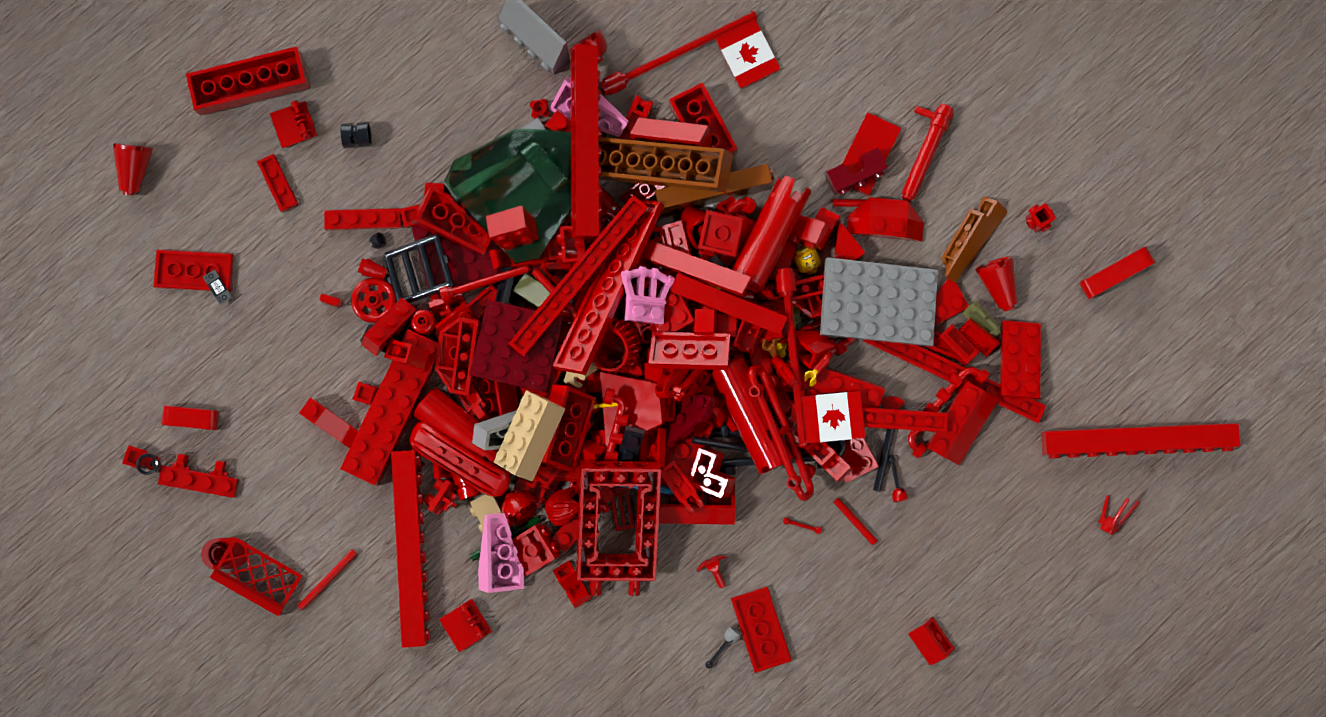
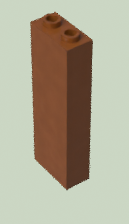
[655,164,774,216]

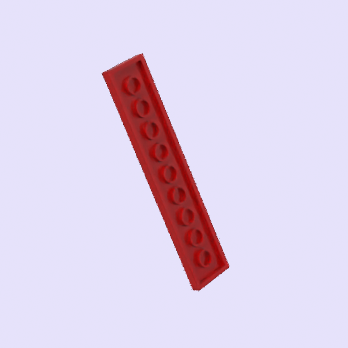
[553,200,664,375]

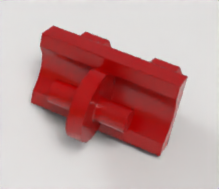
[429,287,466,317]
[424,479,459,516]

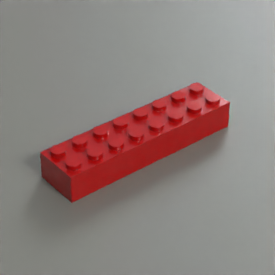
[340,329,438,486]

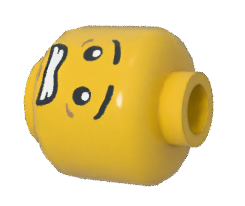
[793,246,821,275]

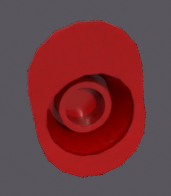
[201,537,249,569]

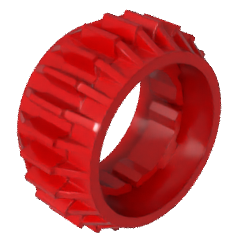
[592,317,641,374]

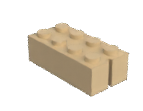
[494,390,565,482]

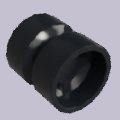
[340,122,372,148]

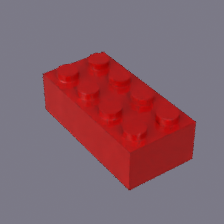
[669,82,738,155]
[801,367,885,408]

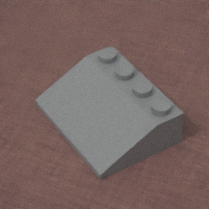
[499,0,570,74]

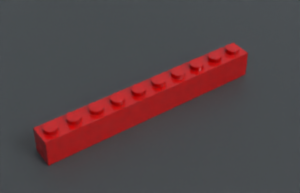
[571,44,602,239]
[1041,423,1240,459]
[391,450,431,648]

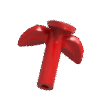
[696,555,727,588]

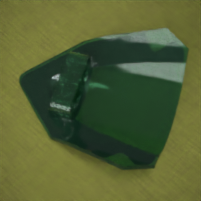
[444,128,571,264]

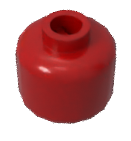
[411,310,437,335]

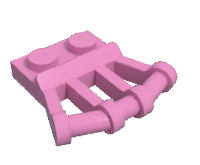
[621,266,675,324]

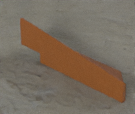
[942,196,1007,282]

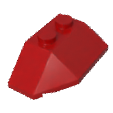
[847,197,924,242]
[792,274,824,319]
[435,317,480,396]

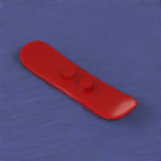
[410,422,510,497]

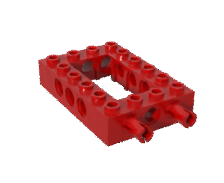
[576,461,661,596]

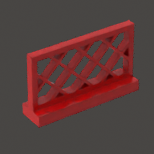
[209,537,303,617]

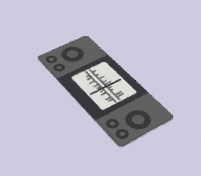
[203,270,232,304]

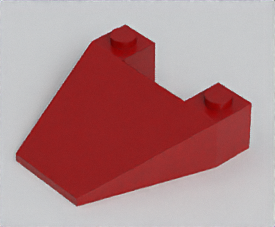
[586,372,664,449]

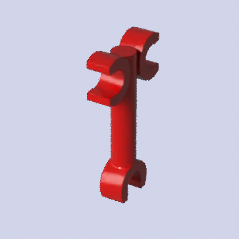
[673,369,707,402]

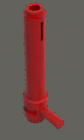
[901,104,954,202]

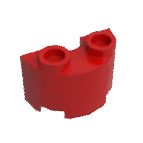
[557,226,585,264]

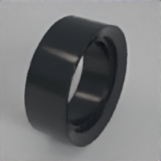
[136,453,159,475]

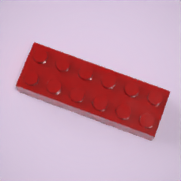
[186,46,310,116]

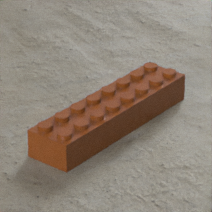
[598,137,733,193]

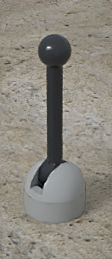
[705,626,741,669]

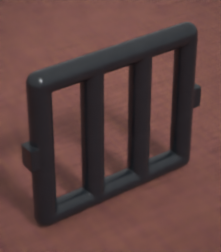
[383,233,454,304]

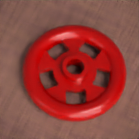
[351,278,396,323]

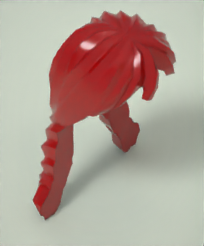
[545,482,610,526]

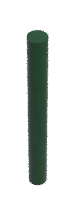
[470,516,540,561]

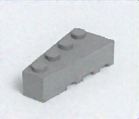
[472,410,517,450]

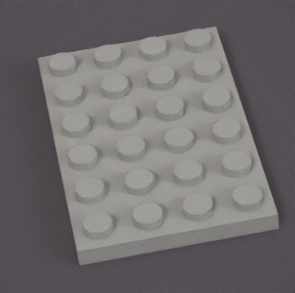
[820,257,938,346]

